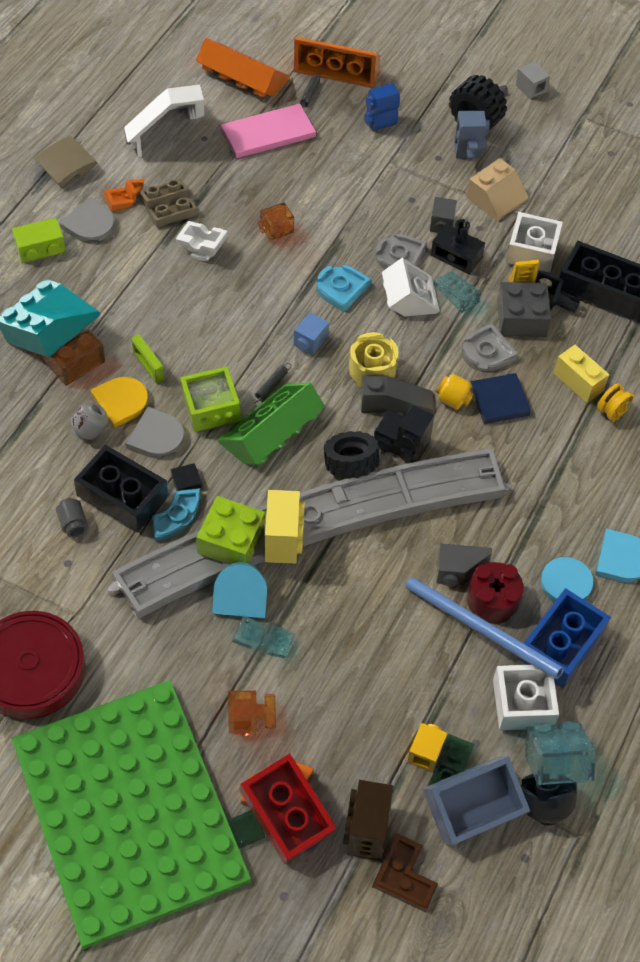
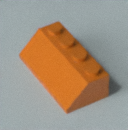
[294,37,381,88]
[196,38,290,98]

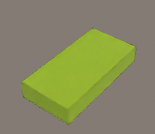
[131,334,165,384]

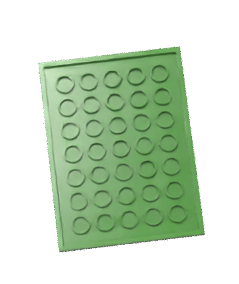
[12,680,251,950]

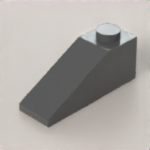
[361,375,434,413]

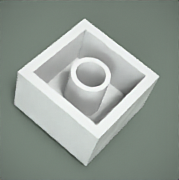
[506,212,563,273]
[493,665,559,730]

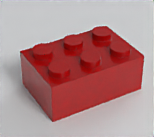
[239,753,337,864]

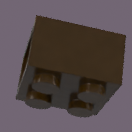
[343,779,394,861]

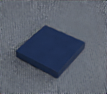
[471,373,531,424]

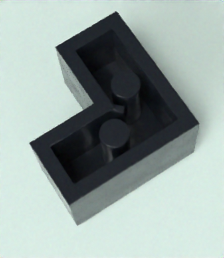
[374,405,435,463]

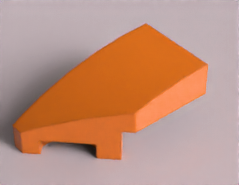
[103,179,145,211]

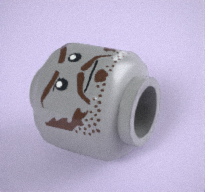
[70,403,108,440]

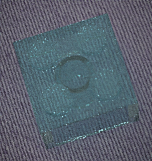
[525,721,595,785]

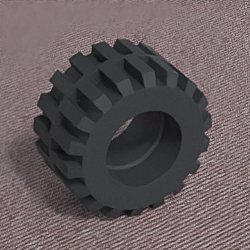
[449,75,507,134]

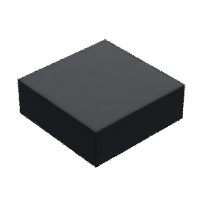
[171,463,202,491]

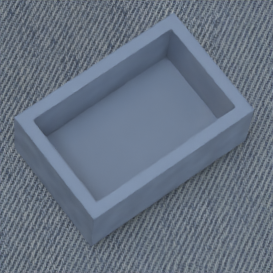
[423,756,530,845]

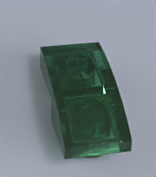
[428,734,475,786]

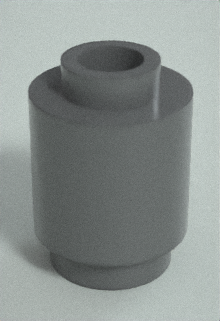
[56,498,88,538]

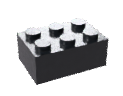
[74,445,168,532]

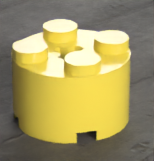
[349,332,399,388]

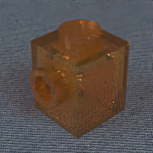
[258,202,294,241]

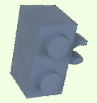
[454,111,490,158]

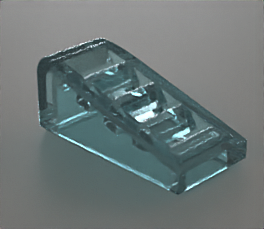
[433,271,481,313]

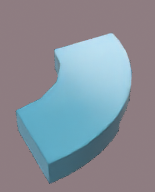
[152,488,201,542]

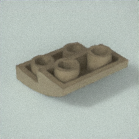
[34,136,98,188]
[140,179,199,228]

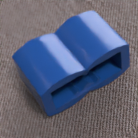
[364,83,400,131]

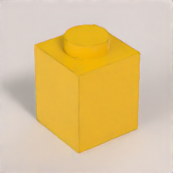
[407,723,447,772]

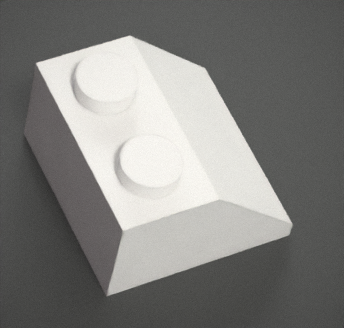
[382,257,440,317]

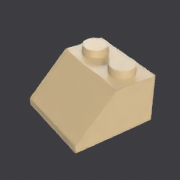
[467,158,529,222]

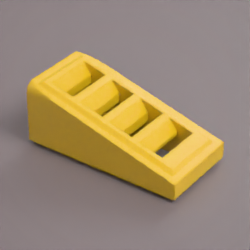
[508,260,539,283]

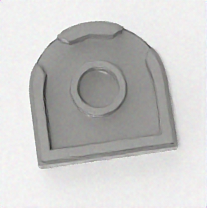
[59,197,114,242]
[376,234,427,269]
[462,323,519,372]
[126,407,184,458]

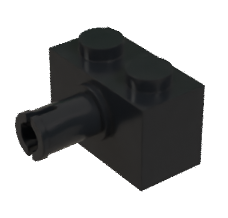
[430,219,485,275]

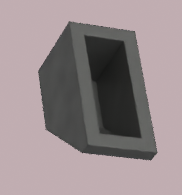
[436,543,492,586]

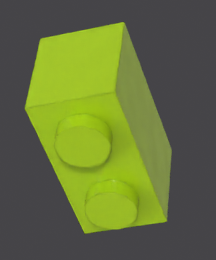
[12,217,66,263]

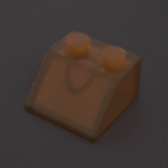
[38,330,105,386]

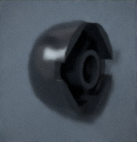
[520,772,577,826]

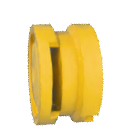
[597,383,634,422]

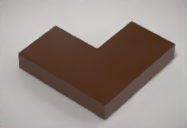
[372,833,438,913]

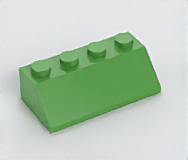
[217,382,325,465]

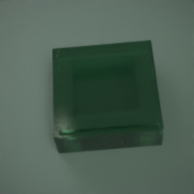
[227,810,265,849]

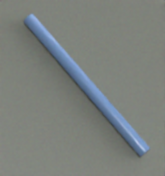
[406,577,564,679]

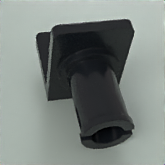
[535,270,581,313]

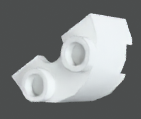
[176,221,228,261]

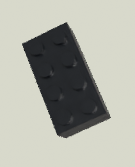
[559,240,640,321]

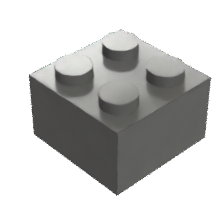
[497,282,551,337]

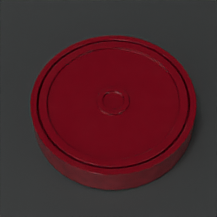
[0,611,86,719]

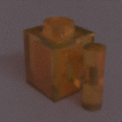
[228,690,276,736]

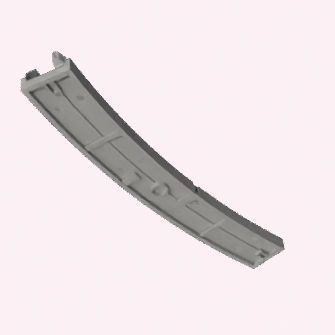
[108,448,511,619]

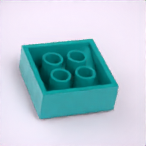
[0,279,100,357]

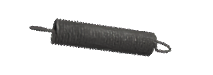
[300,73,321,108]
[252,363,292,403]

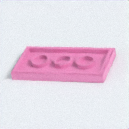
[221,104,316,159]

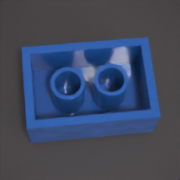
[518,588,611,689]

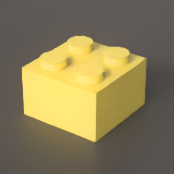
[265,490,305,564]

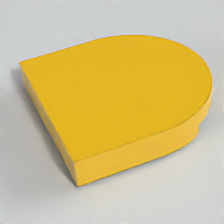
[90,377,148,428]

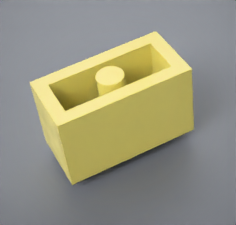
[553,345,609,403]

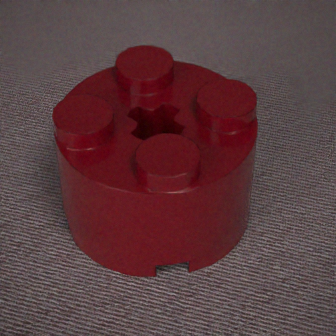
[467,562,524,624]

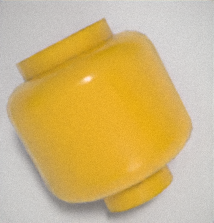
[436,374,474,410]

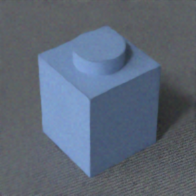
[294,312,329,355]

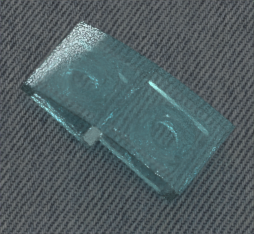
[232,616,295,658]

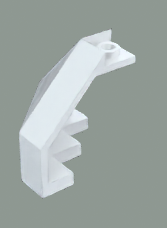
[124,85,204,157]

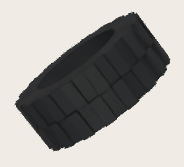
[324,431,380,479]

